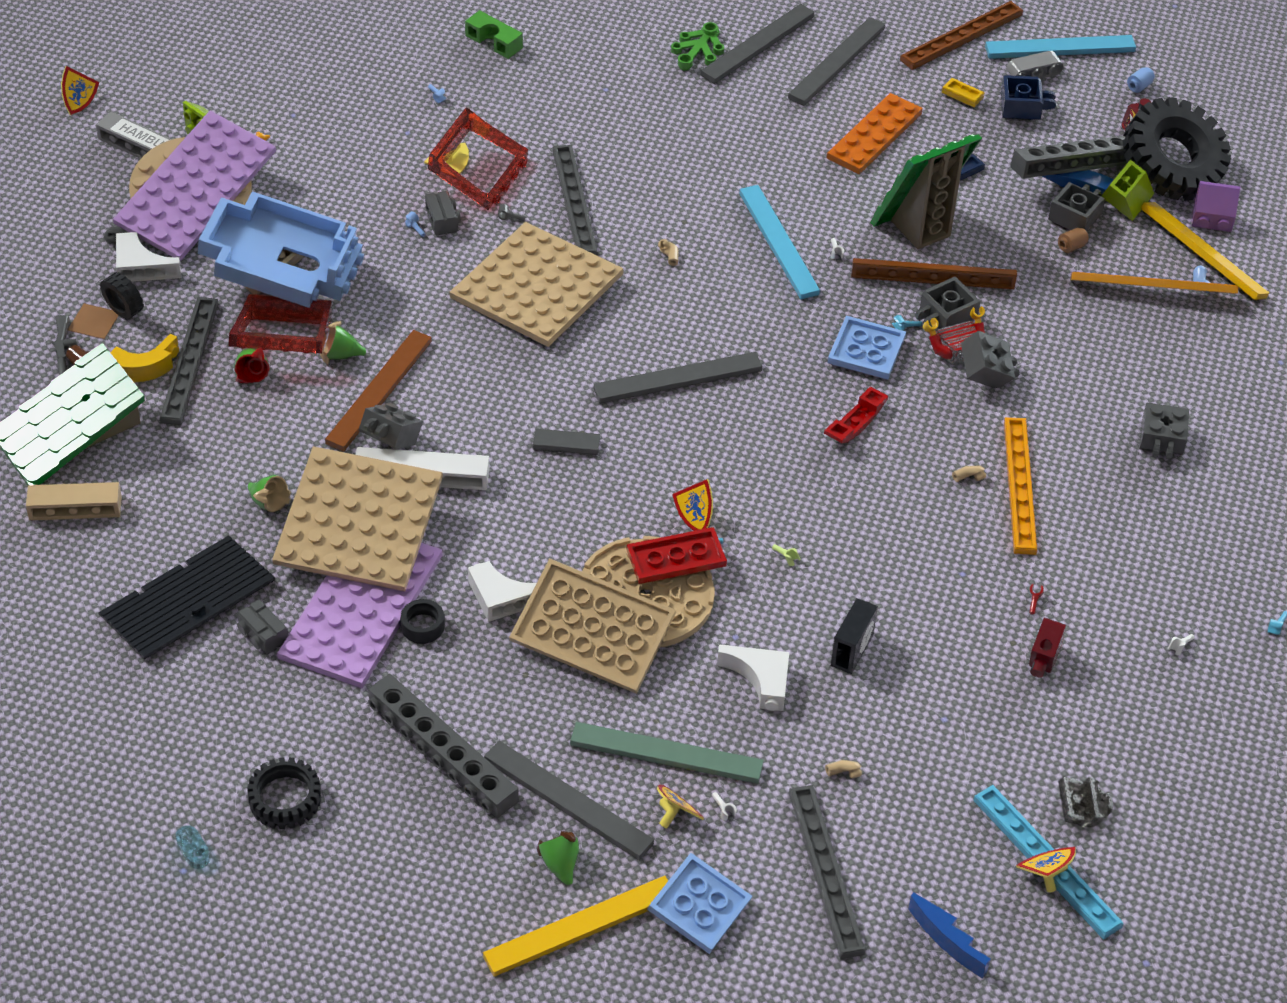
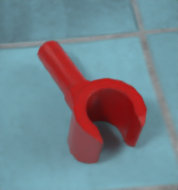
[1029,584,1044,614]

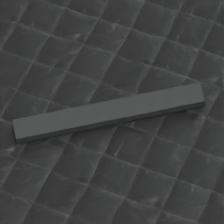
[701,4,815,84]
[788,17,885,106]
[553,145,598,256]
[160,297,219,425]
[593,352,762,404]
[484,740,654,860]
[789,785,865,959]

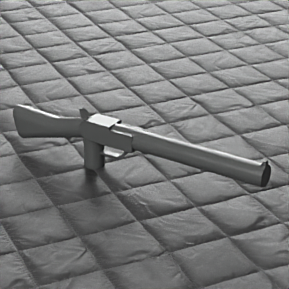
[52,315,77,376]

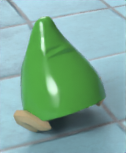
[319,321,366,365]
[248,475,291,512]

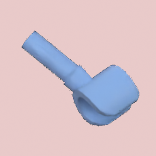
[428,84,446,103]
[405,211,425,237]

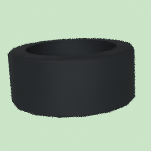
[400,599,445,644]

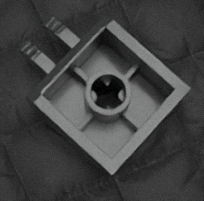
[1048,182,1105,232]
[915,277,981,332]
[961,331,1020,389]
[1139,402,1190,460]
[359,403,423,450]

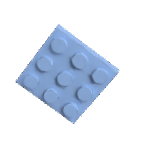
[827,316,906,380]
[647,853,752,954]

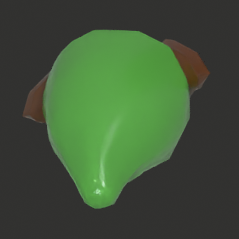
[537,831,579,885]

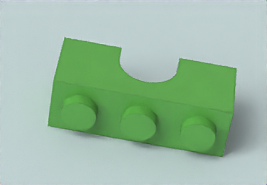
[465,10,523,59]

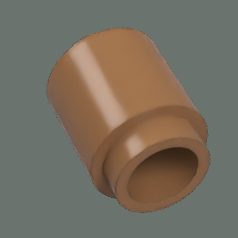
[1058,228,1089,253]

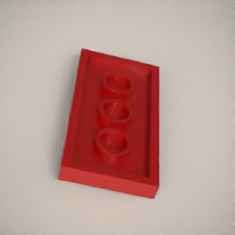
[626,527,727,584]

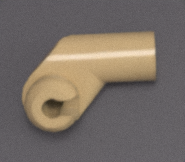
[658,239,679,266]
[952,466,986,482]
[825,760,862,778]

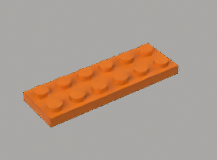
[827,93,923,175]

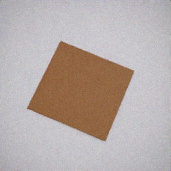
[68,303,119,339]

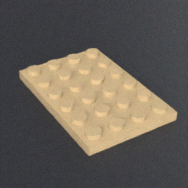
[509,558,676,694]

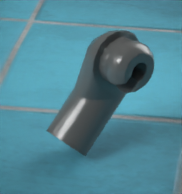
[104,226,129,243]

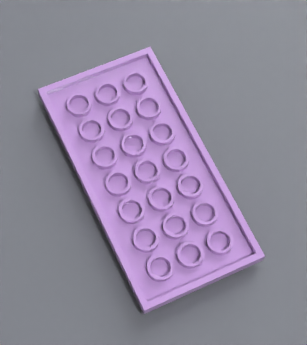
[113,111,276,261]
[277,543,443,688]

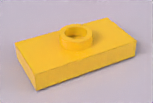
[941,78,985,107]

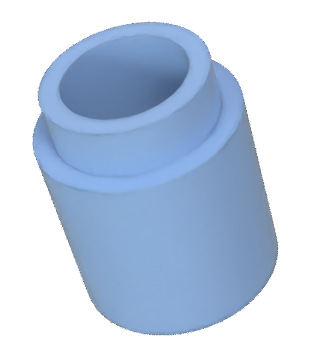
[1127,67,1155,93]

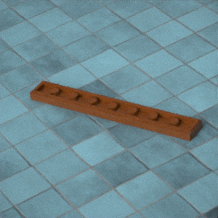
[900,1,1023,70]
[851,258,1017,290]
[325,330,432,452]

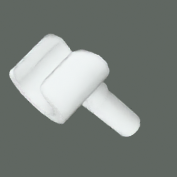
[831,238,844,259]
[1168,634,1195,655]
[712,792,737,821]

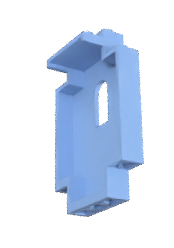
[198,191,364,308]

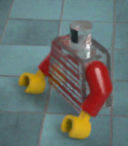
[923,306,985,365]

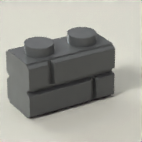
[425,191,461,236]
[237,600,289,654]

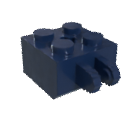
[1000,75,1057,120]

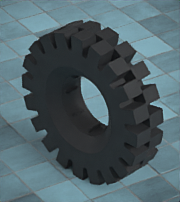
[1123,97,1231,201]

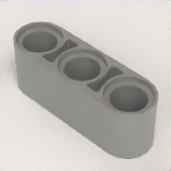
[1006,51,1064,79]

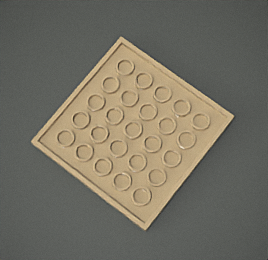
[449,222,623,347]
[272,446,443,591]

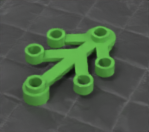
[671,22,724,71]

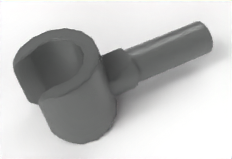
[498,204,526,221]

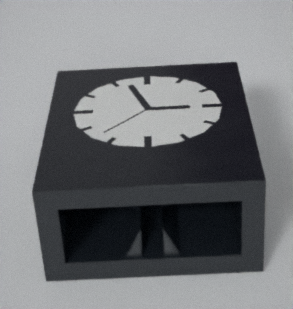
[830,598,878,674]

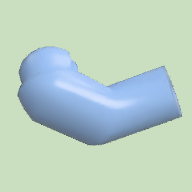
[1193,265,1211,293]

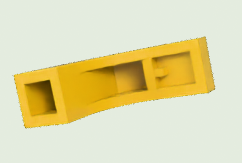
[110,334,179,382]

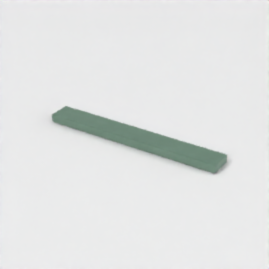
[570,722,764,784]

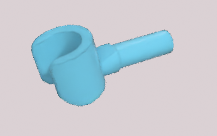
[892,315,923,331]
[1267,611,1287,635]

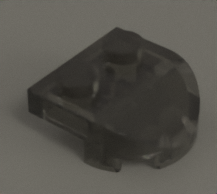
[1058,776,1113,828]

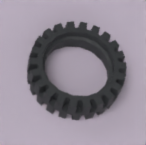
[247,757,321,829]

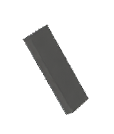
[533,428,600,455]

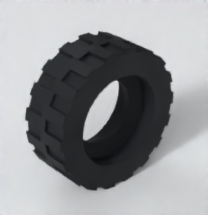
[100,272,144,320]

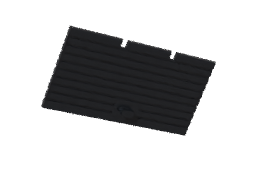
[98,535,275,660]

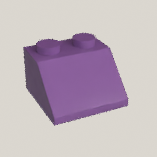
[1192,181,1240,232]

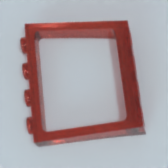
[428,107,529,210]
[228,294,332,354]

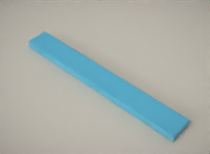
[985,35,1136,59]
[739,185,820,300]
[973,785,1124,940]

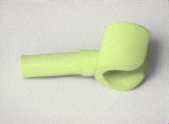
[772,544,801,566]

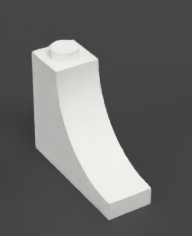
[116,232,182,282]
[468,561,537,622]
[717,645,789,711]

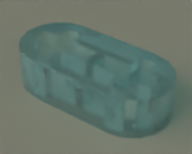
[175,825,210,869]

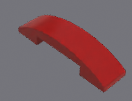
[824,386,888,443]

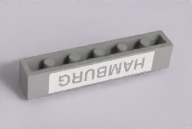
[96,112,172,159]

